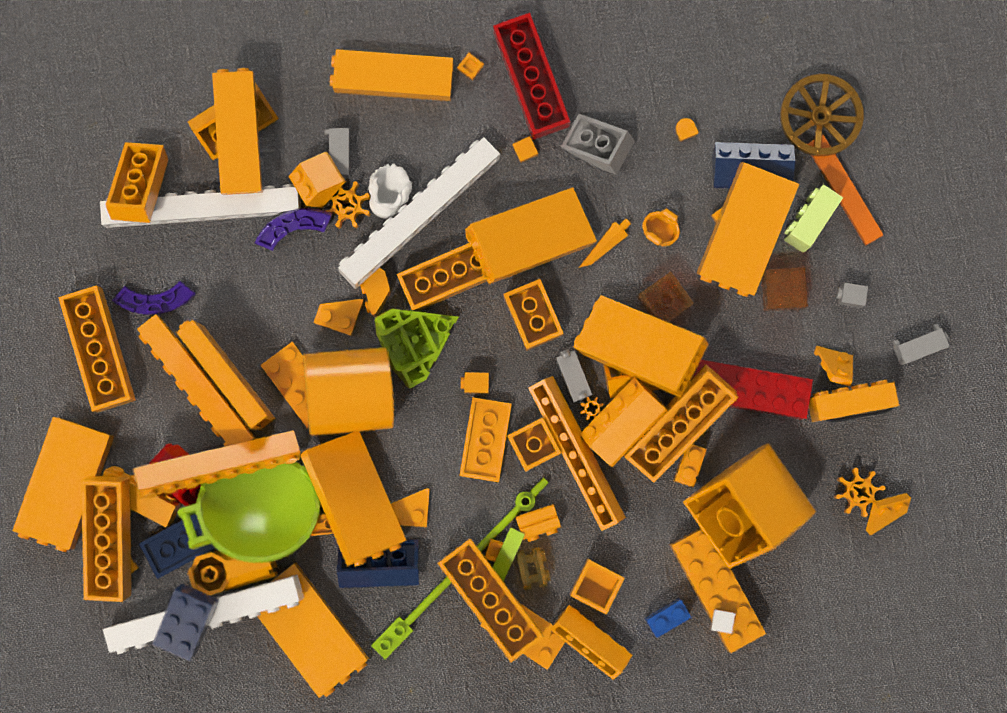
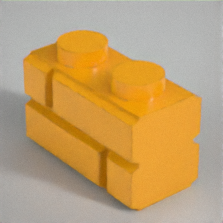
[673,444,707,487]
[516,504,561,542]

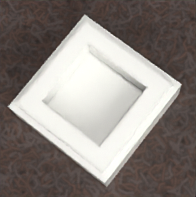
[711,609,735,634]

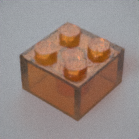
[762,267,808,312]
[637,272,694,323]

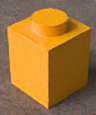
[461,372,489,394]

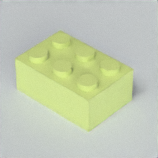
[784,185,843,253]

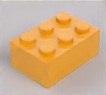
[503,279,564,351]

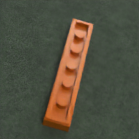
[807,135,884,246]

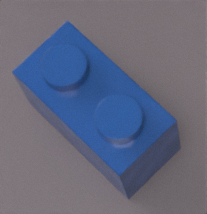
[644,598,692,638]

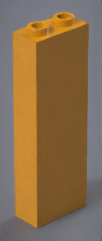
[330,49,454,101]
[212,68,263,195]

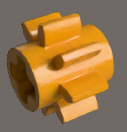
[580,397,604,420]

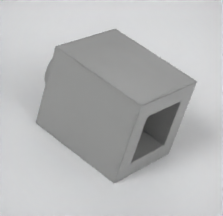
[836,283,868,308]

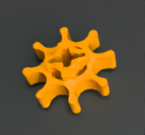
[325,181,371,229]
[834,468,885,517]

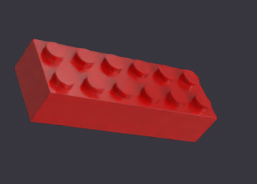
[493,13,570,140]
[690,360,813,420]

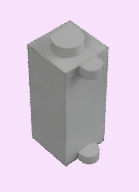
[324,128,351,181]
[893,324,950,365]
[556,349,592,403]

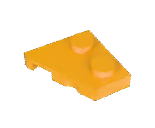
[313,299,364,336]
[814,346,853,386]
[391,489,430,527]
[866,493,911,535]

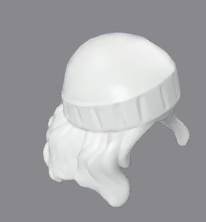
[368,164,412,219]

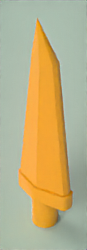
[579,219,631,268]

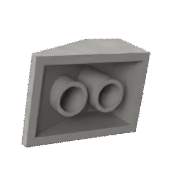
[561,114,635,175]

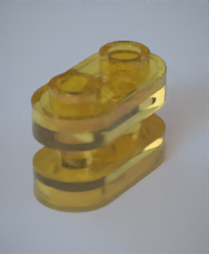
[516,547,551,591]

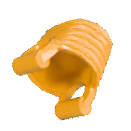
[642,208,680,247]

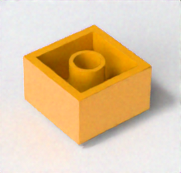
[507,418,561,472]

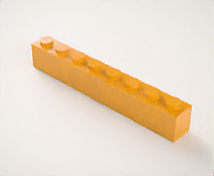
[137,314,256,446]
[528,376,626,531]
[133,430,300,499]

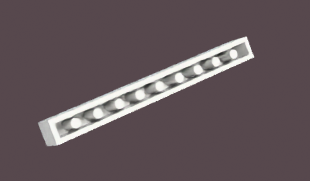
[338,138,500,289]
[100,184,301,228]
[103,575,304,654]

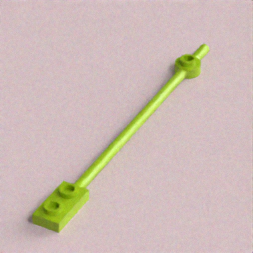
[371,478,549,659]

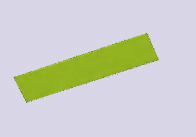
[493,527,525,582]

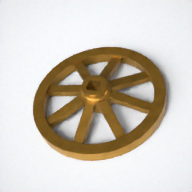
[780,74,864,156]

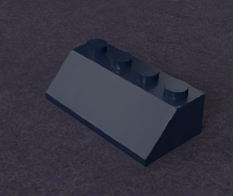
[712,142,795,189]
[337,539,420,588]

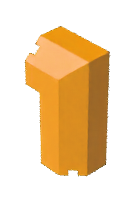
[188,550,278,596]

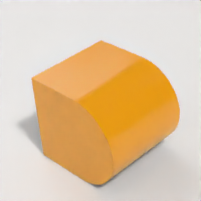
[303,347,393,436]
[683,443,816,569]

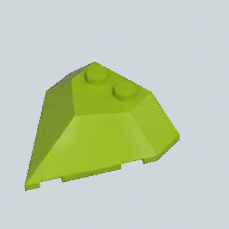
[375,309,459,389]

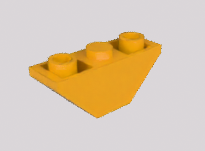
[360,268,391,317]

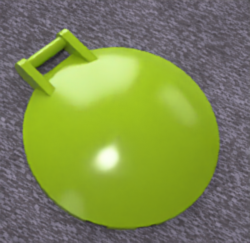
[178,462,320,563]

